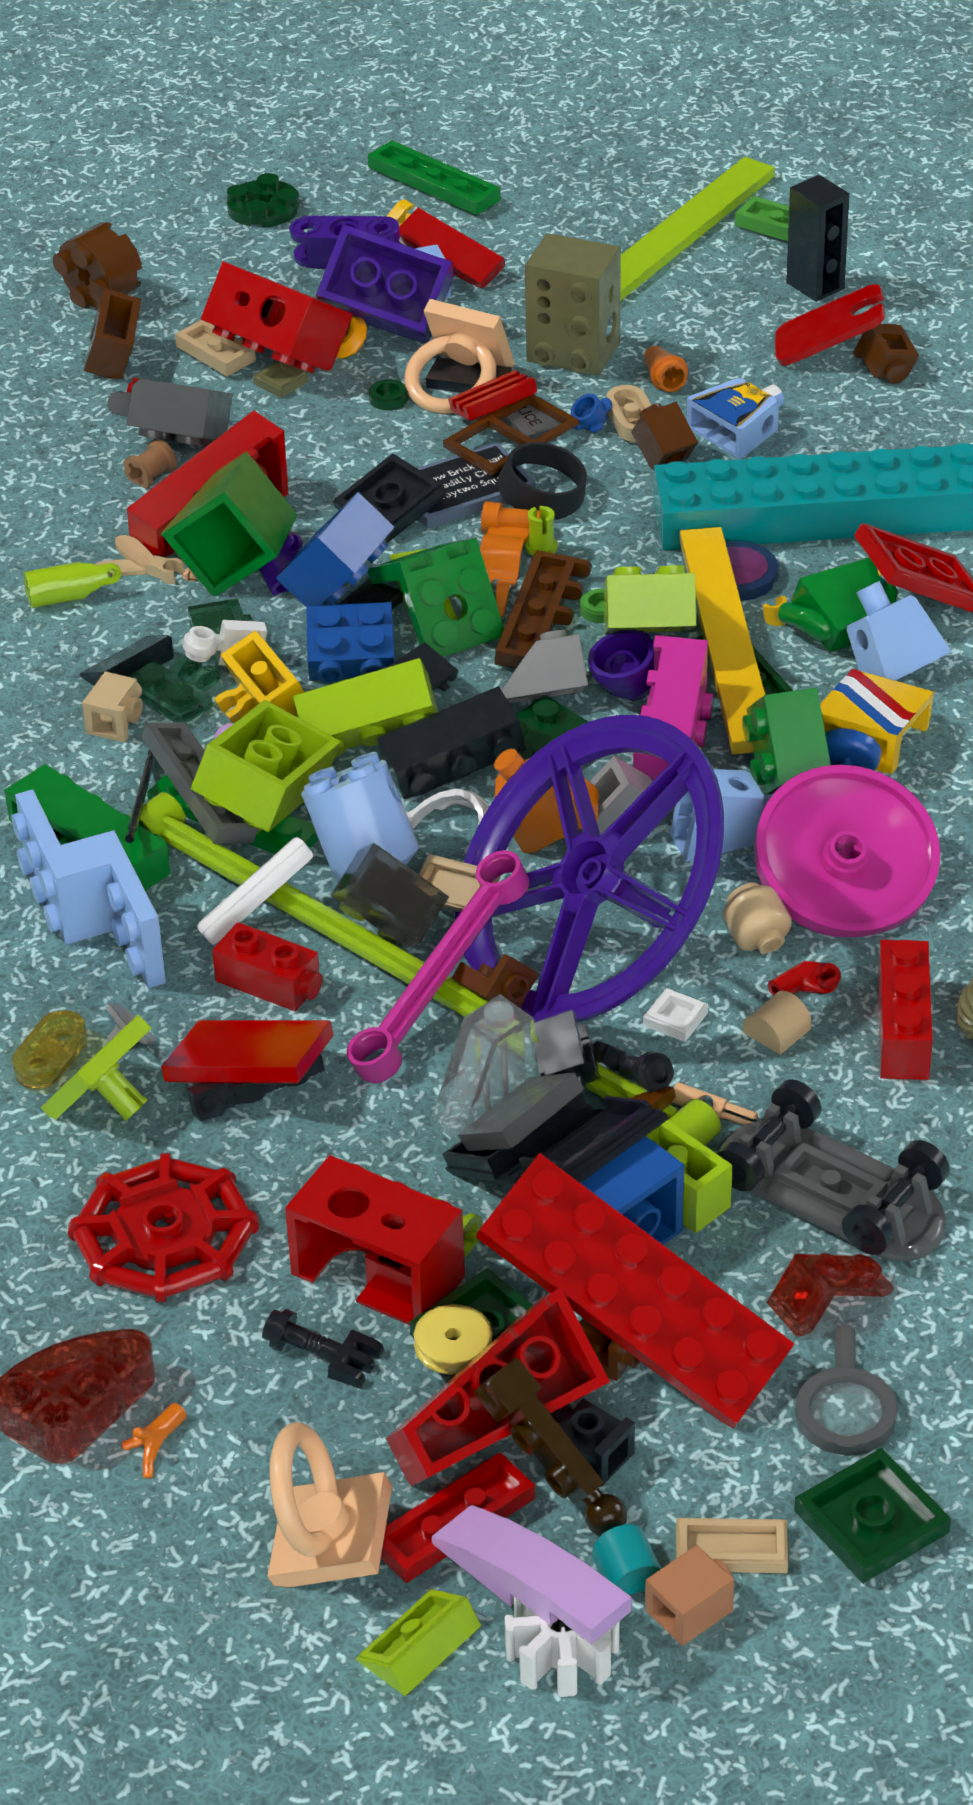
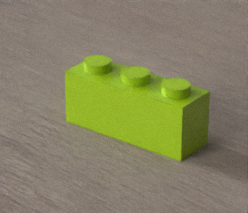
[293,658,438,757]

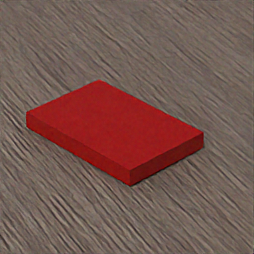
[854,524,973,613]
[161,1020,334,1083]

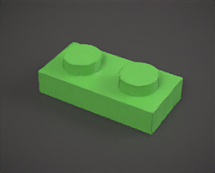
[735,196,789,242]

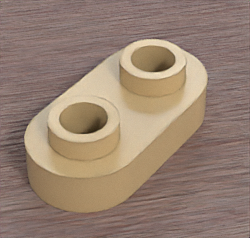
[606,385,651,443]

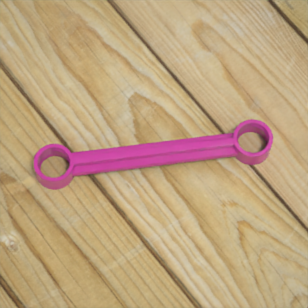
[347,850,529,1083]

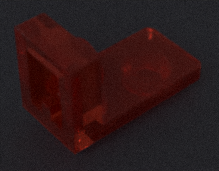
[766,1253,894,1336]

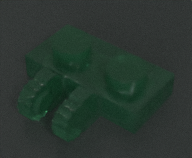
[127,656,221,724]

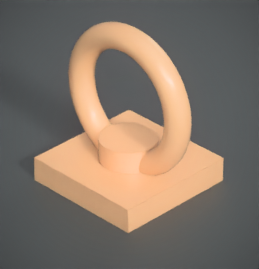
[404,299,515,414]
[267,1422,392,1587]

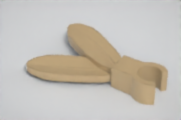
[95,535,185,584]

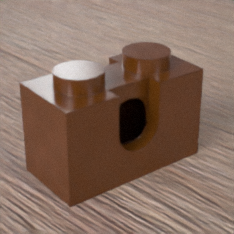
[84,288,141,379]

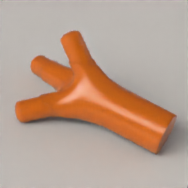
[122,1403,187,1478]

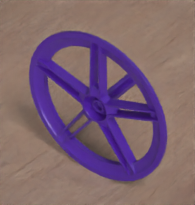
[455,715,724,1024]

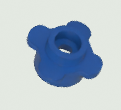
[571,394,613,433]

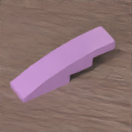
[432,1505,632,1645]

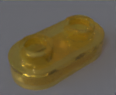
[12,1010,87,1089]

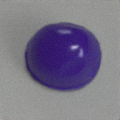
[587,630,654,701]

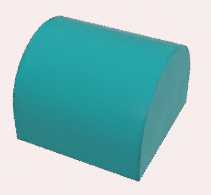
[592,1524,662,1595]

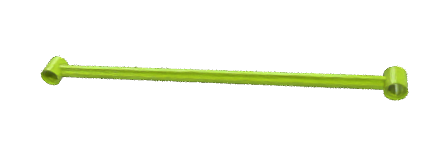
[129,792,721,1146]

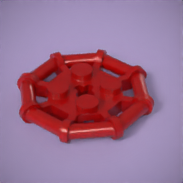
[68,1153,259,1303]

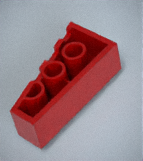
[126,410,289,558]
[385,1286,610,1486]

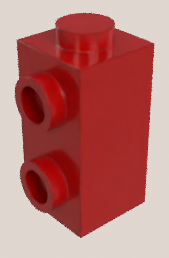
[212,922,323,1012]

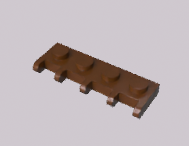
[494,550,592,669]

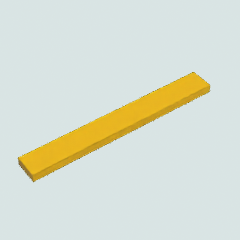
[680,527,765,754]

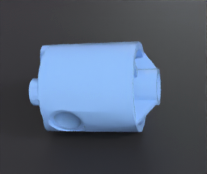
[301,752,420,887]

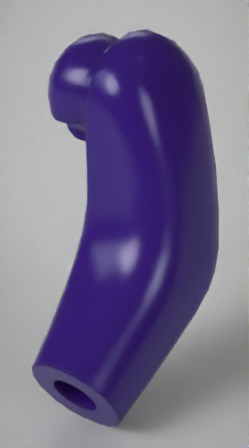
[259,531,303,595]

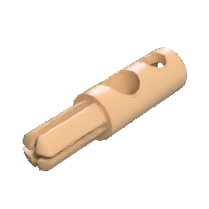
[671,1082,758,1126]

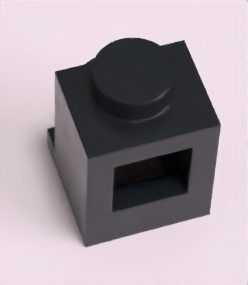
[553,1398,635,1487]

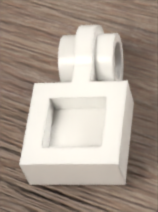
[182,620,267,666]

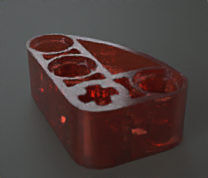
[0,1329,156,1464]

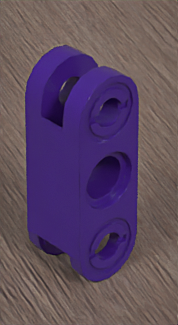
[289,216,401,269]

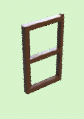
[443,394,580,476]

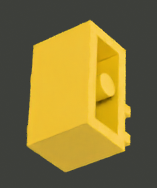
[214,630,304,723]

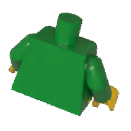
[762,558,897,652]

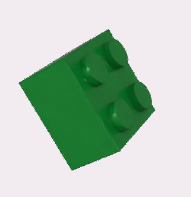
[742,687,831,795]

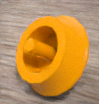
[337,316,367,359]

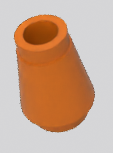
[643,346,688,392]

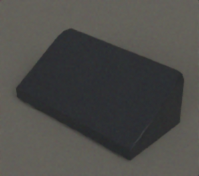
[80,635,174,686]

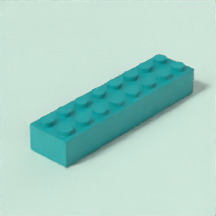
[654,443,973,550]

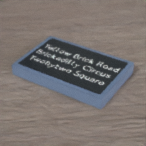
[417,442,536,529]

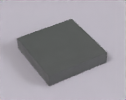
[458,1073,585,1151]

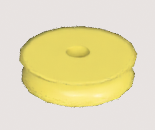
[413,1304,493,1375]

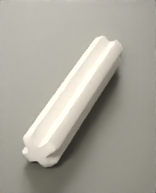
[197,837,313,944]

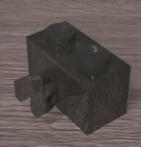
[331,843,449,948]

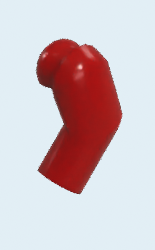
[768,961,841,995]

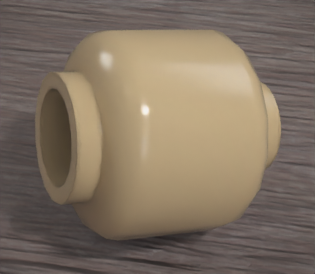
[722,883,792,954]

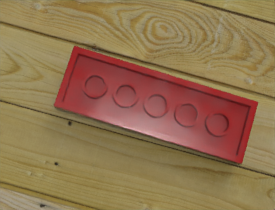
[476,1153,795,1428]

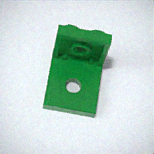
[367,537,504,657]

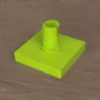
[40,1014,152,1121]

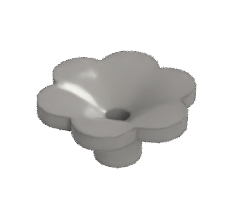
[106,1002,156,1045]

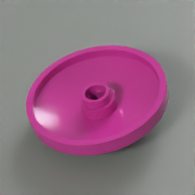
[754,765,940,937]

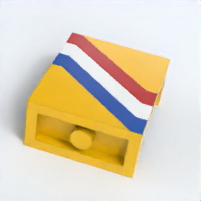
[820,669,934,774]

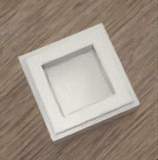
[643,988,708,1042]

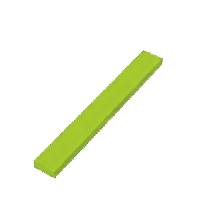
[620,156,775,301]

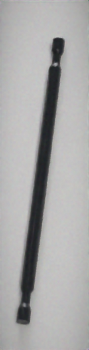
[125,749,155,843]

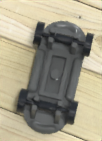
[717,1079,950,1261]

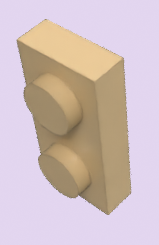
[175,320,256,377]

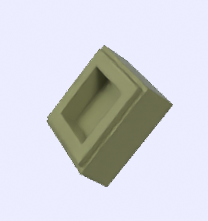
[253,361,309,398]

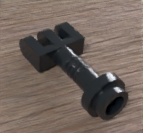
[593,1041,674,1092]
[262,1309,384,1389]

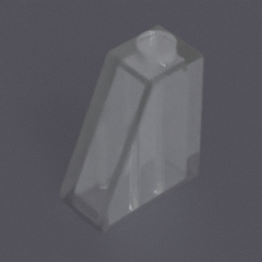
[431,994,536,1143]

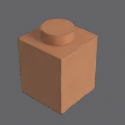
[645,1545,734,1646]

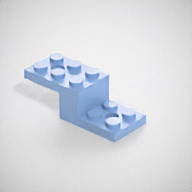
[11,789,166,988]

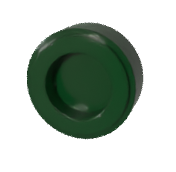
[369,379,408,410]

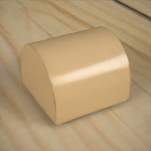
[743,991,811,1055]

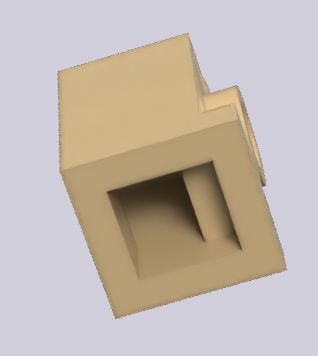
[82,672,143,743]

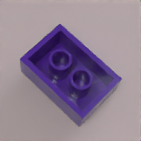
[316,224,455,344]

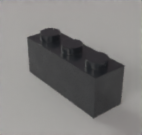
[786,175,850,302]
[377,686,527,799]

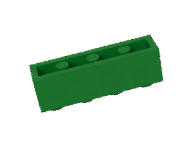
[4,764,170,891]

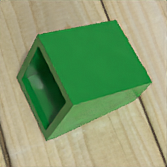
[161,451,297,596]

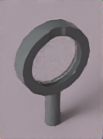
[795,1325,898,1456]

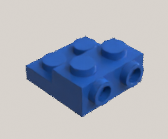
[306,602,394,684]

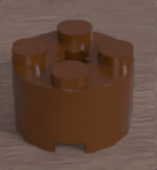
[53,222,142,309]

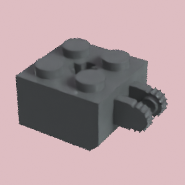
[106,379,233,446]

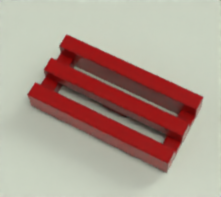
[448,370,537,421]

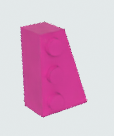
[633,635,714,781]

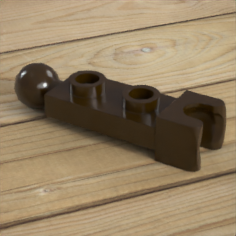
[474,1358,627,1536]

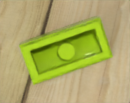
[356,1589,481,1696]

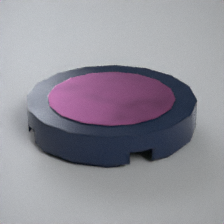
[725,541,779,601]

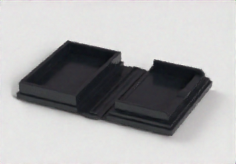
[442,1093,669,1185]

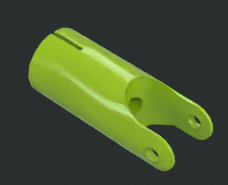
[23,562,121,608]

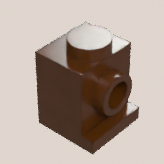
[853,323,919,384]

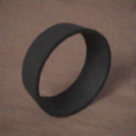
[497,442,587,520]

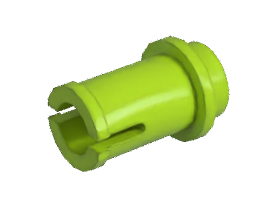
[525,506,558,556]

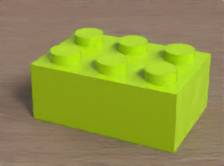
[603,565,696,634]
[190,699,341,832]

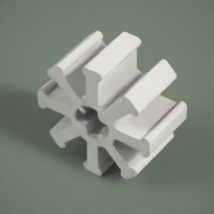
[505,1597,620,1697]

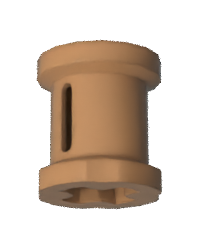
[123,439,177,489]

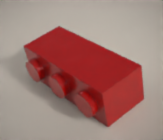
[878,940,933,1080]

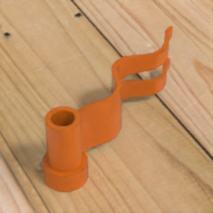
[480,501,540,617]

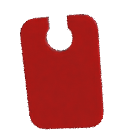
[775,284,885,366]

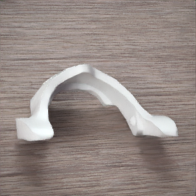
[406,789,489,855]

